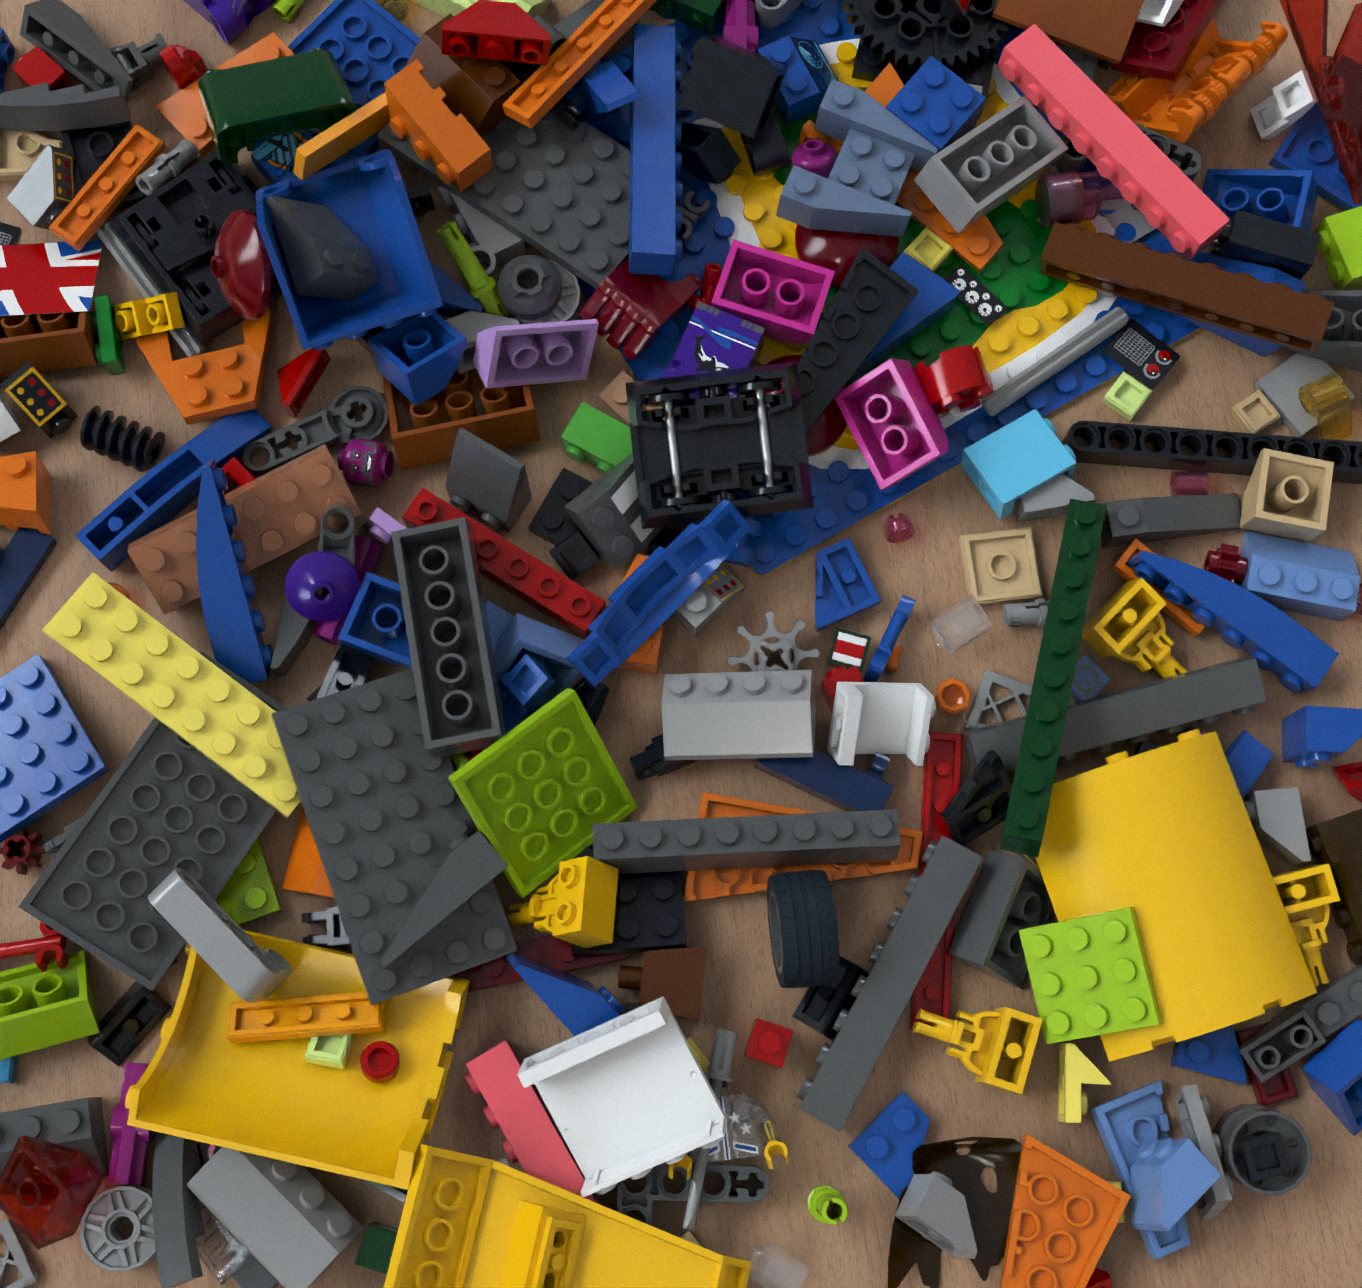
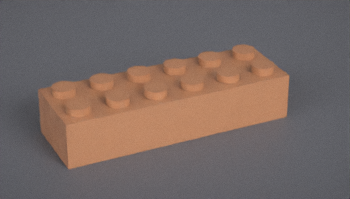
[127,444,362,615]

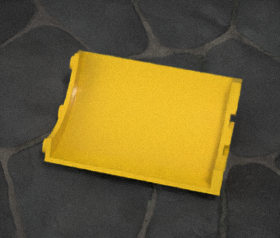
[1035,729,1317,1061]
[125,930,470,1190]

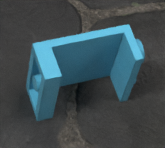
[961,409,1076,520]

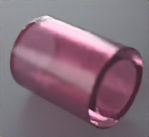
[1170,470,1209,496]

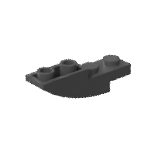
[1238,964,1362,1083]

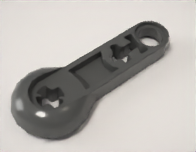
[243,386,388,476]

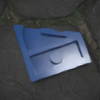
[815,537,881,632]
[1170,1025,1247,1085]
[848,1091,930,1199]

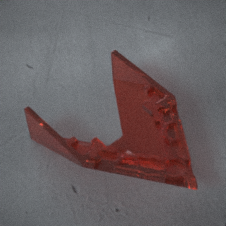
[1279,0,1362,204]

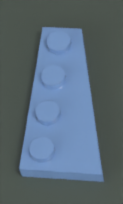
[1089,1080,1191,1259]

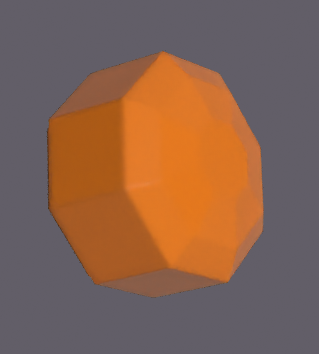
[934,678,972,716]

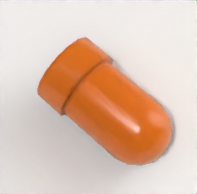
[885,646,903,672]

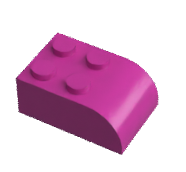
[711,239,835,344]
[835,358,948,490]

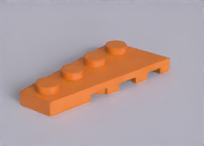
[155,32,295,156]

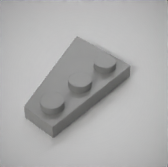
[1174,1084,1234,1222]

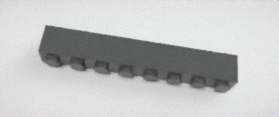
[963,657,1267,771]
[592,809,901,874]
[797,835,983,1132]

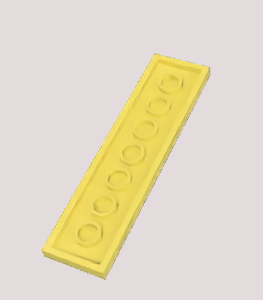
[42,572,301,818]

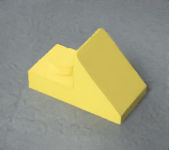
[1058,1043,1111,1123]

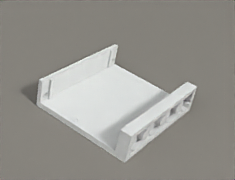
[517,996,728,1198]

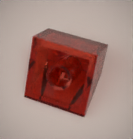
[0,1135,104,1250]

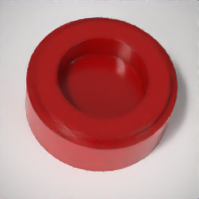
[360,1041,400,1083]

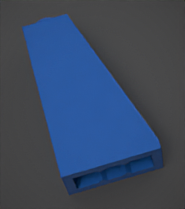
[852,252,960,380]

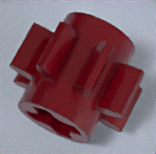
[1203,543,1247,584]
[0,828,46,875]

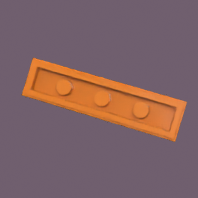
[48,124,167,252]

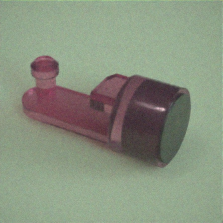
[1035,171,1139,228]

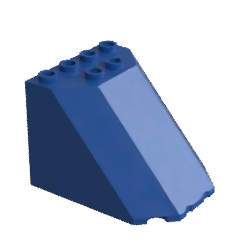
[255,149,444,351]

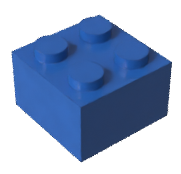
[886,56,986,153]

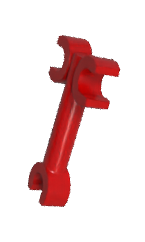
[0,922,69,972]

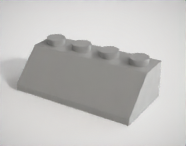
[661,670,817,761]
[186,1147,365,1288]

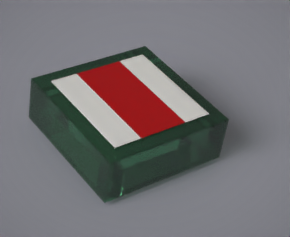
[826,628,871,674]

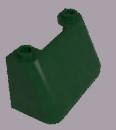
[198,48,357,166]

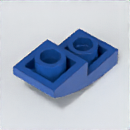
[1224,730,1274,798]

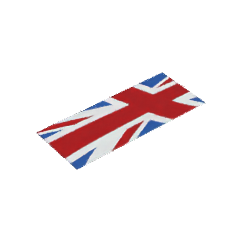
[0,240,103,316]

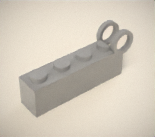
[430,178,526,288]

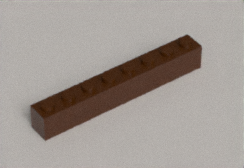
[1040,222,1335,355]

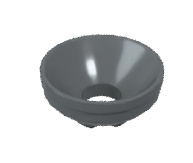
[497,255,562,320]

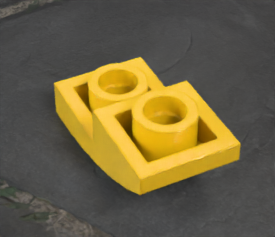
[113,292,185,341]

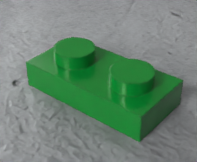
[90,295,126,375]

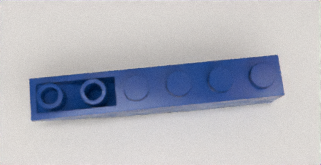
[75,409,273,572]
[196,458,273,683]
[1126,551,1339,693]

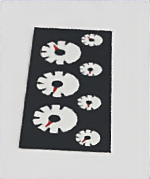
[944,264,1008,326]

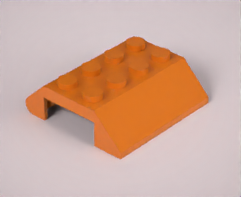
[1105,17,1288,144]

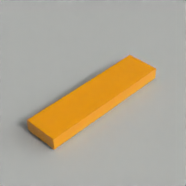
[293,92,391,181]
[227,991,385,1044]

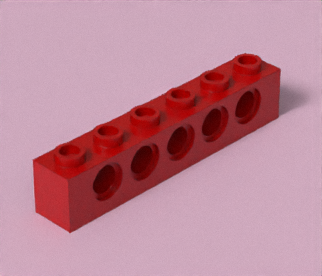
[402,487,606,640]

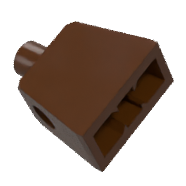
[618,947,706,1022]

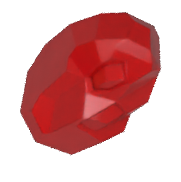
[159,45,208,90]

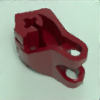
[579,258,702,361]

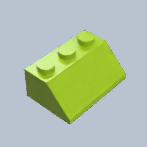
[0,950,99,1060]

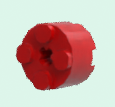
[913,345,994,419]

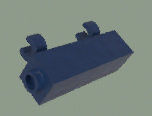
[755,749,894,812]

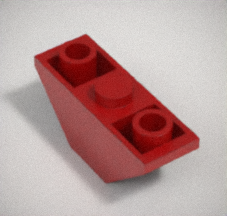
[441,0,551,65]

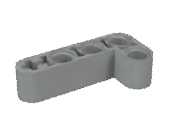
[148,867,293,1003]

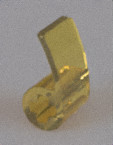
[1298,373,1352,440]

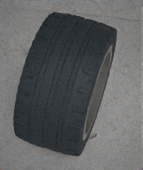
[767,870,839,988]

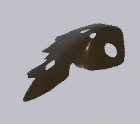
[888,1137,1022,1288]

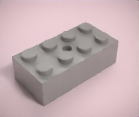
[914,96,1069,234]

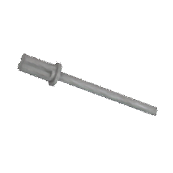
[683,1029,738,1231]

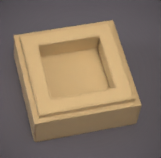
[1228,389,1281,434]

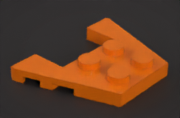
[136,307,274,425]

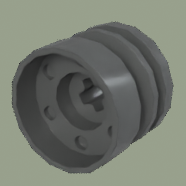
[1214,1103,1312,1195]

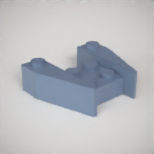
[776,79,938,237]

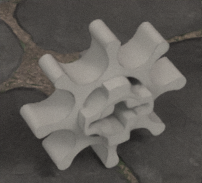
[727,611,820,672]

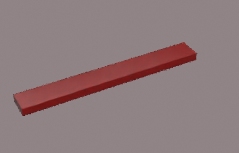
[910,731,963,1030]

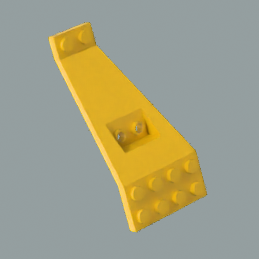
[384,1144,752,1288]

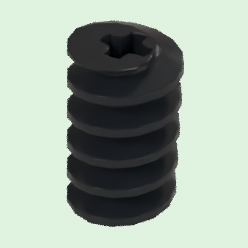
[80,406,165,472]

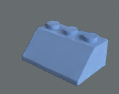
[1236,531,1360,621]

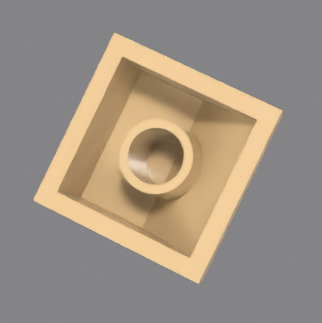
[1239,448,1334,542]

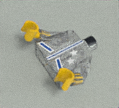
[668,1077,790,1180]

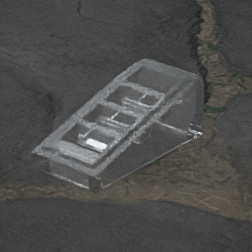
[195,1202,252,1285]

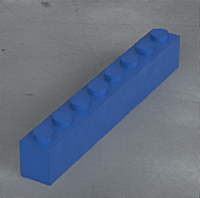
[629,23,682,276]

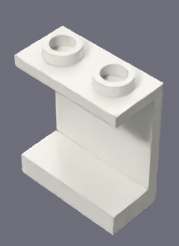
[827,682,936,766]

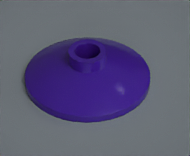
[285,551,360,622]

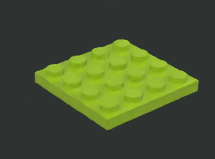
[448,688,638,898]

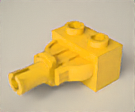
[1081,577,1188,678]
[507,856,619,948]
[1272,863,1340,986]
[913,1007,1043,1095]

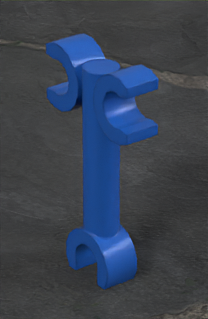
[862,595,916,682]

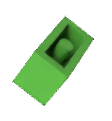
[561,402,633,475]

